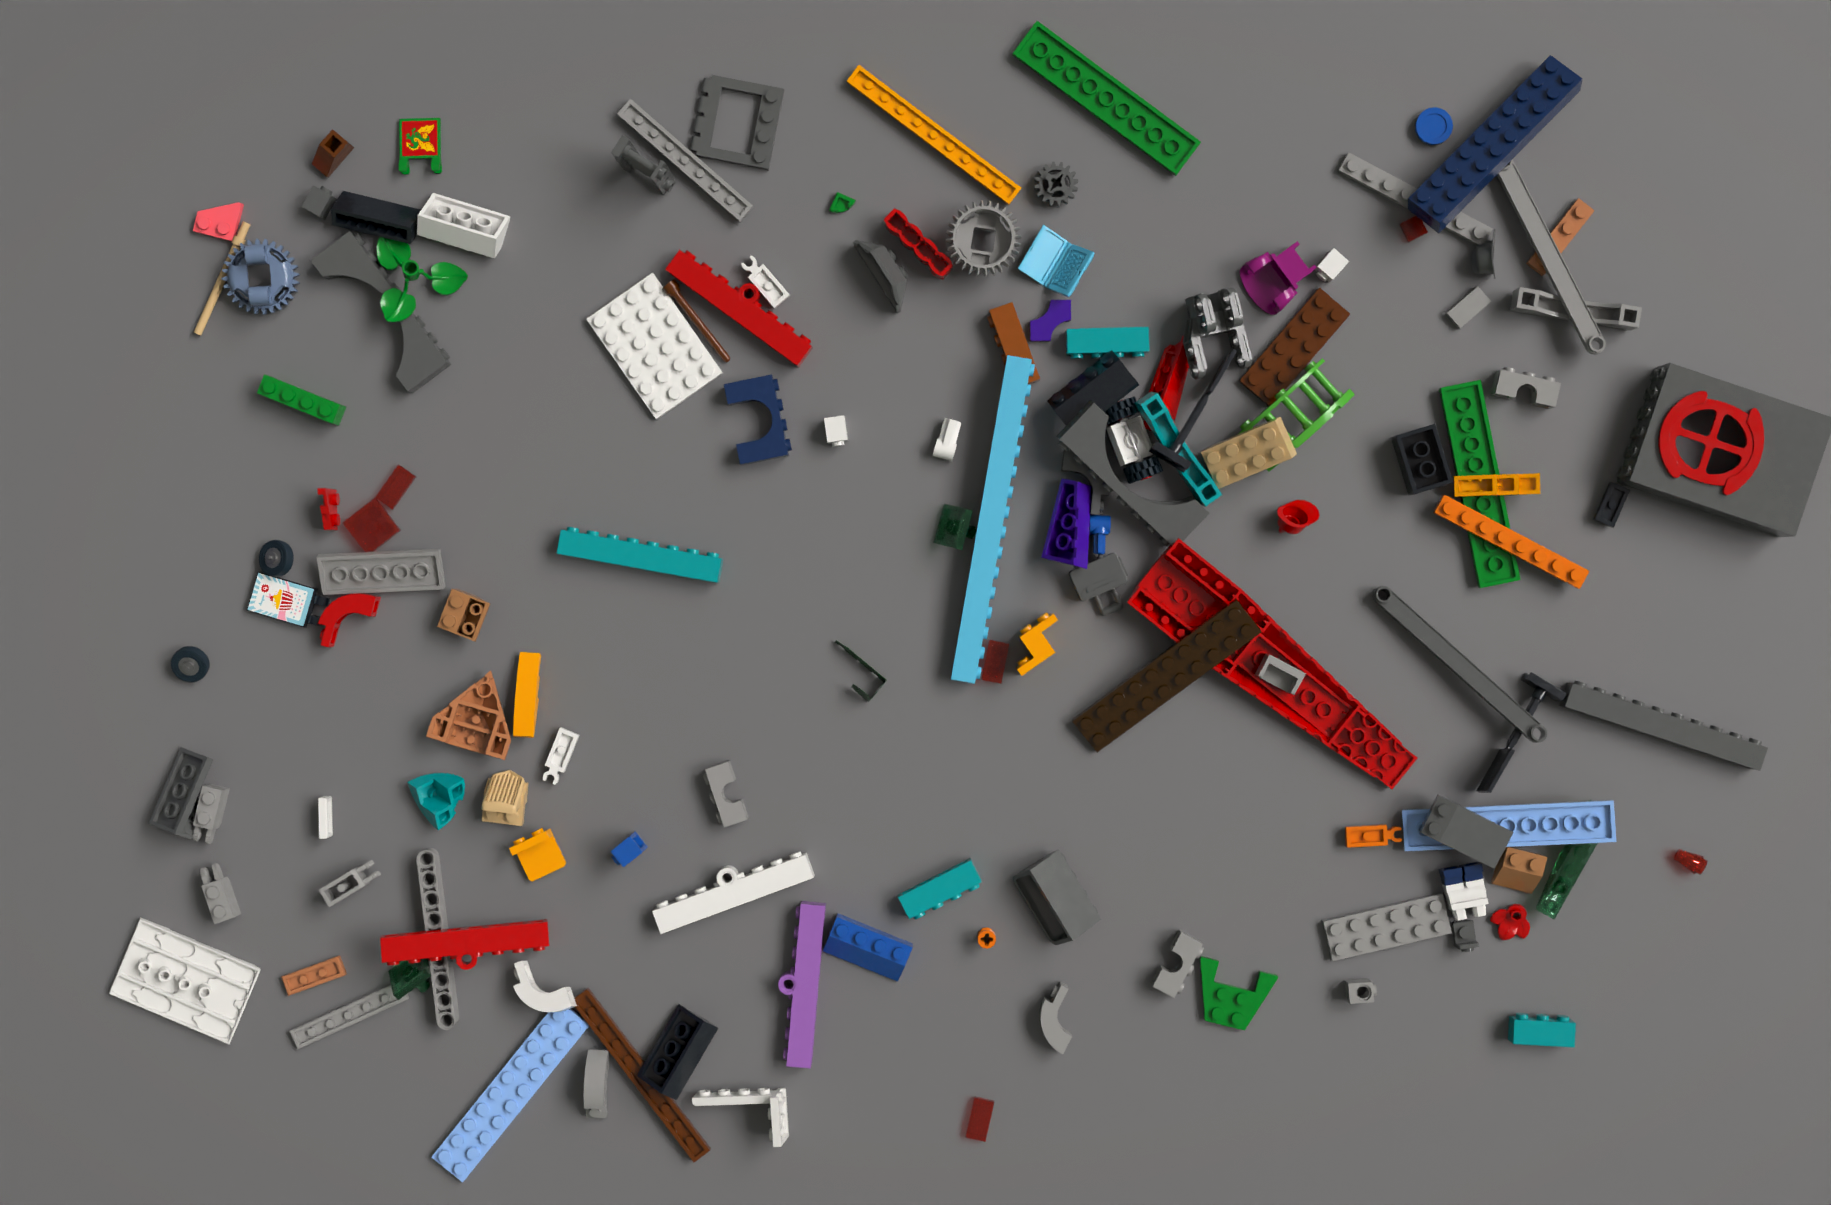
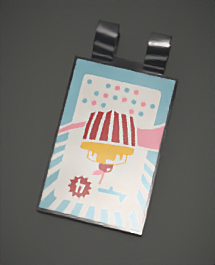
[246,572,330,628]

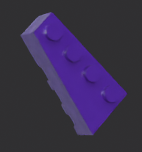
[1041,478,1091,569]

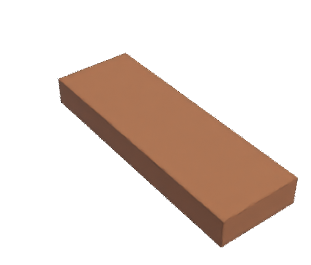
[281,955,347,996]

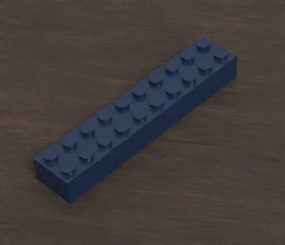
[1408,55,1583,233]

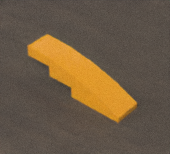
[1454,473,1541,497]
[513,652,541,738]

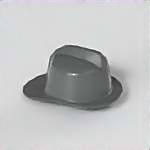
[1471,229,1495,279]

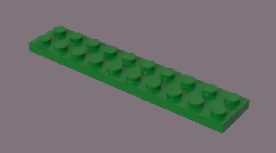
[1012,21,1201,176]
[1439,380,1521,588]

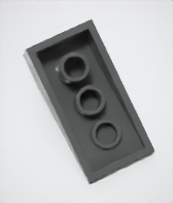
[1419,794,1514,869]

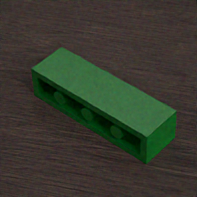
[257,374,346,425]

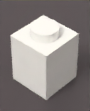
[1315,248,1349,283]
[824,415,848,447]

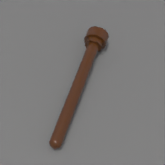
[662,279,730,363]

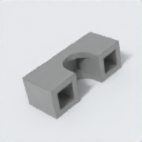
[1490,367,1561,409]
[703,760,749,827]
[1151,930,1204,998]

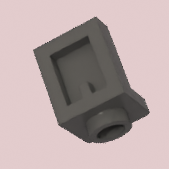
[1451,920,1479,952]

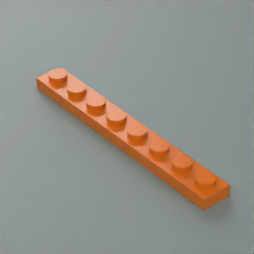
[1433,495,1589,589]

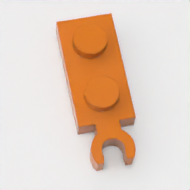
[1345,824,1402,848]

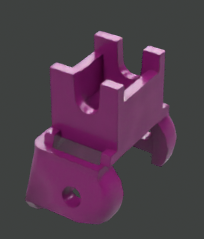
[1239,241,1317,315]

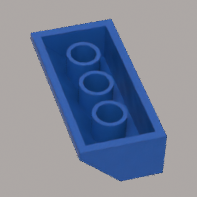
[823,913,913,982]

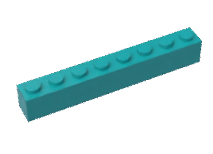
[557,526,723,583]

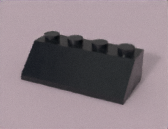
[1047,350,1139,425]
[637,1004,718,1100]

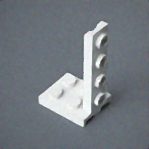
[692,1088,789,1147]

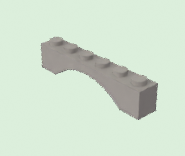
[1510,287,1642,331]

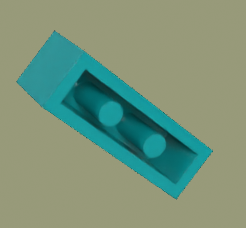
[1508,1013,1576,1047]

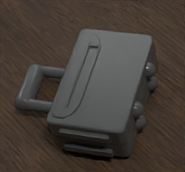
[1069,553,1128,616]

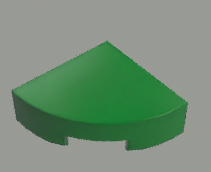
[829,192,856,213]

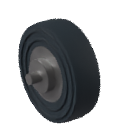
[259,540,294,577]
[171,646,210,682]

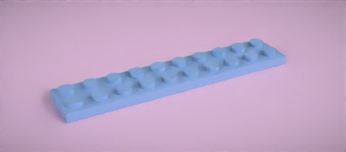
[1402,800,1617,851]
[432,1008,589,1183]

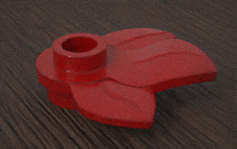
[1490,904,1530,940]

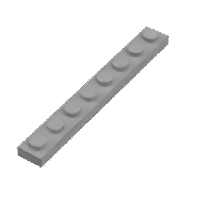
[617,99,754,223]
[1337,152,1493,246]

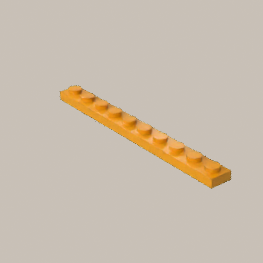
[847,65,1021,205]

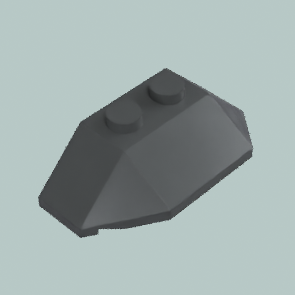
[853,240,908,314]

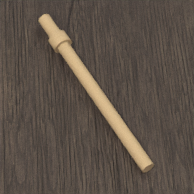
[194,221,251,335]

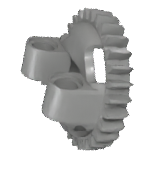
[946,200,1022,277]

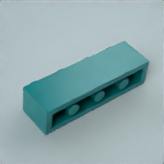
[1066,327,1149,359]
[898,858,982,920]

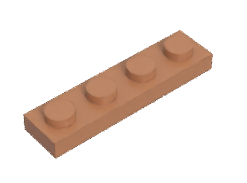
[1526,198,1595,276]

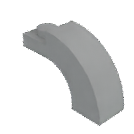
[1040,982,1072,1054]
[583,1050,609,1118]

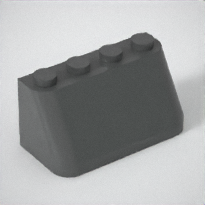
[1013,850,1101,945]

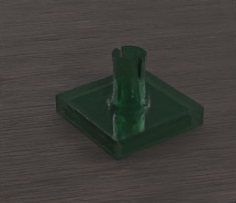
[933,504,976,550]
[388,958,431,1000]

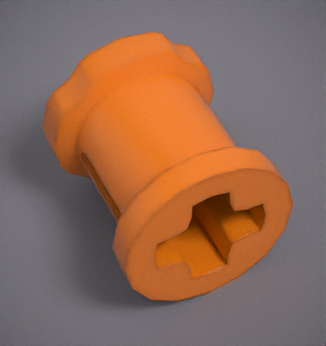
[977,927,996,949]

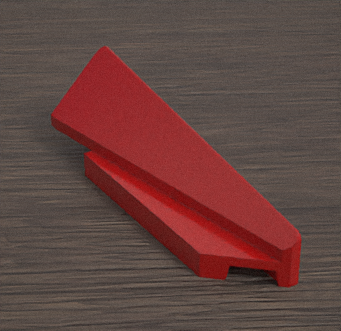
[1144,335,1189,431]

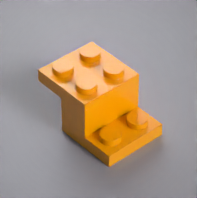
[1016,613,1058,676]

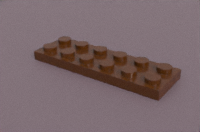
[1239,288,1350,406]

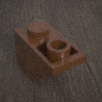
[312,129,355,178]

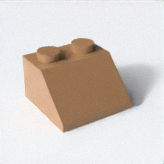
[1491,847,1547,894]

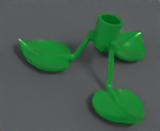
[377,237,468,322]

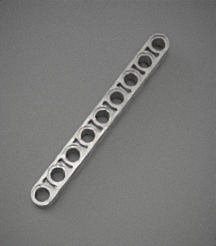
[416,848,459,1030]

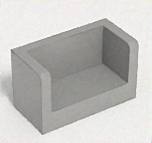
[1254,653,1306,695]

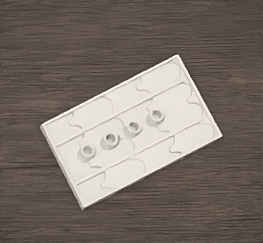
[109,917,261,1045]

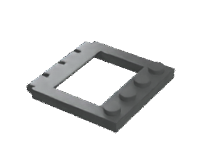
[690,75,784,170]

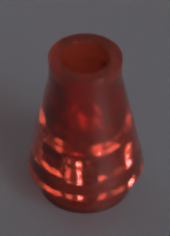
[1674,849,1708,875]

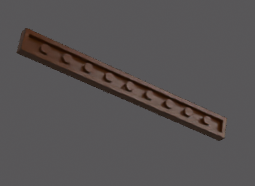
[574,988,711,1162]

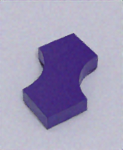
[1030,300,1071,342]

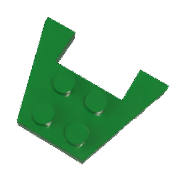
[1199,956,1278,1031]

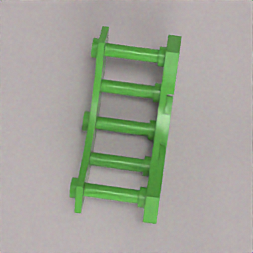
[1237,358,1355,472]

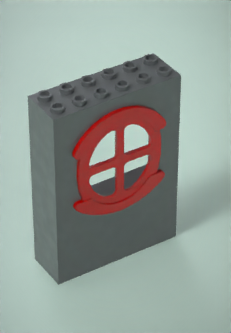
[1617,363,1831,537]

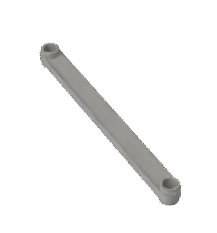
[1497,160,1606,355]

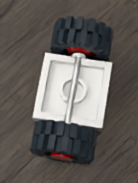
[1105,396,1163,484]

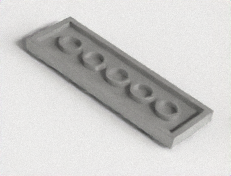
[316,549,446,595]
[1322,893,1452,961]

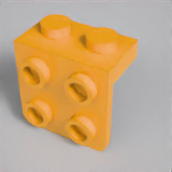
[509,828,566,881]

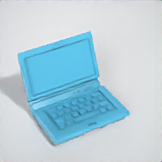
[1018,225,1095,297]

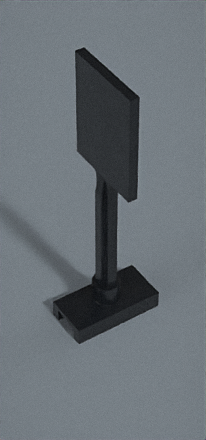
[1149,349,1237,473]
[1476,672,1567,793]

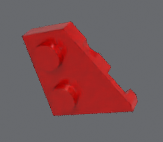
[317,488,340,530]

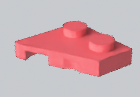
[193,202,244,241]

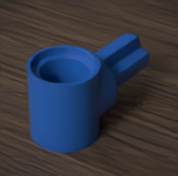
[1089,515,1111,555]

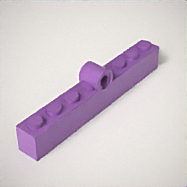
[778,901,826,1069]

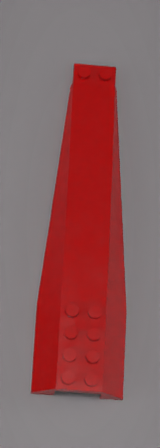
[1127,538,1417,790]

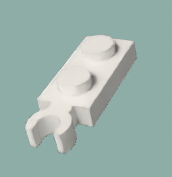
[741,255,790,308]
[543,727,580,785]

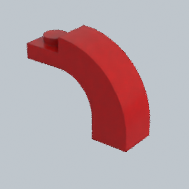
[318,593,381,647]

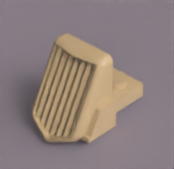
[481,770,529,826]

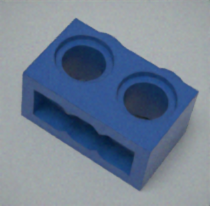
[611,831,648,867]

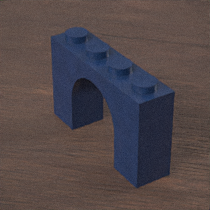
[724,374,792,465]

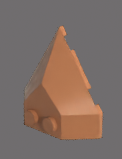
[426,670,511,760]

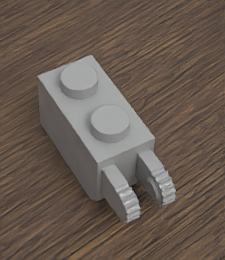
[193,784,230,844]
[319,860,381,907]
[200,863,241,924]

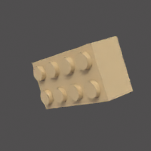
[1201,417,1297,489]

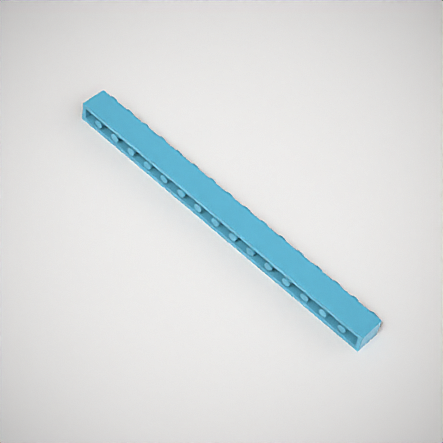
[951,355,1035,684]

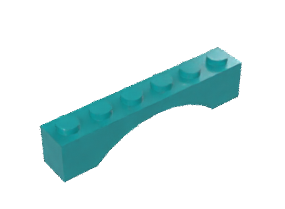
[1134,392,1222,507]

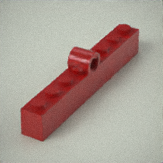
[665,249,813,368]
[380,919,549,970]

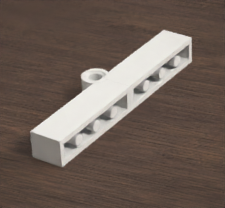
[652,851,815,934]

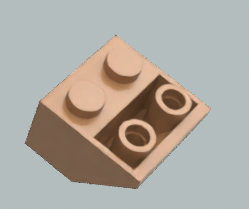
[437,589,491,642]

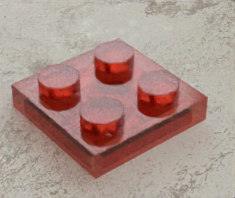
[343,498,401,552]

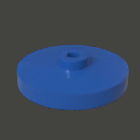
[1415,107,1453,145]

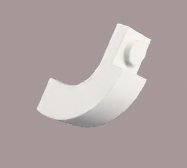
[513,961,577,1012]

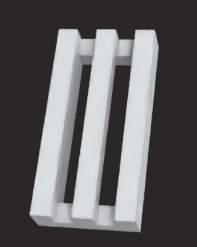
[318,796,333,839]

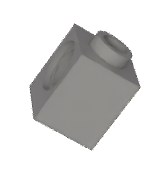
[1344,978,1377,1004]

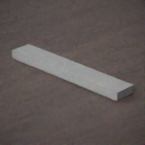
[289,980,409,1049]

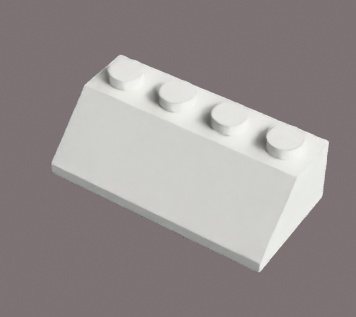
[417,193,510,258]

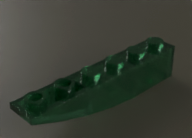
[1536,800,1598,920]

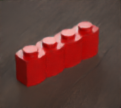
[884,209,953,280]

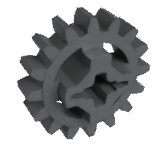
[1034,162,1078,207]

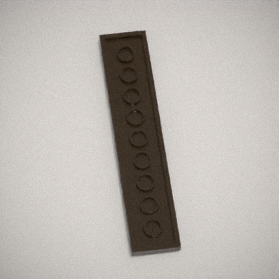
[1072,599,1262,753]

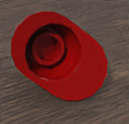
[1277,500,1320,535]

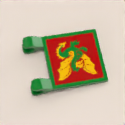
[399,118,442,175]

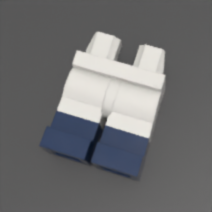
[1439,862,1488,921]

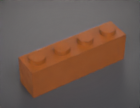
[987,302,1040,384]

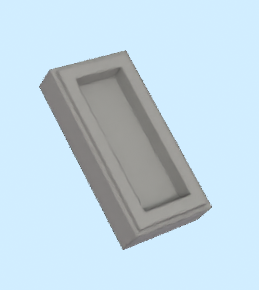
[1446,286,1491,329]

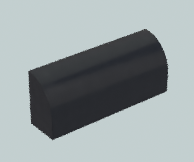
[331,191,421,244]

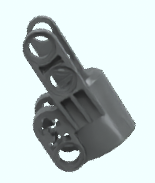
[1183,288,1252,379]

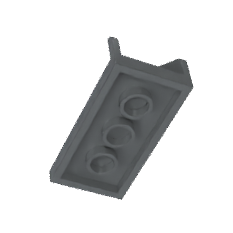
[149,747,213,839]

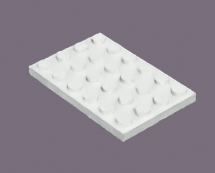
[587,273,723,419]

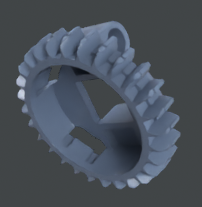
[222,239,300,315]

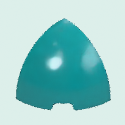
[407,773,465,830]

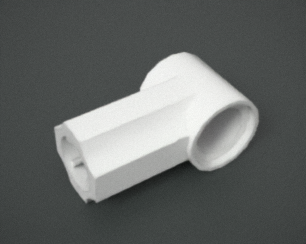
[933,418,961,461]

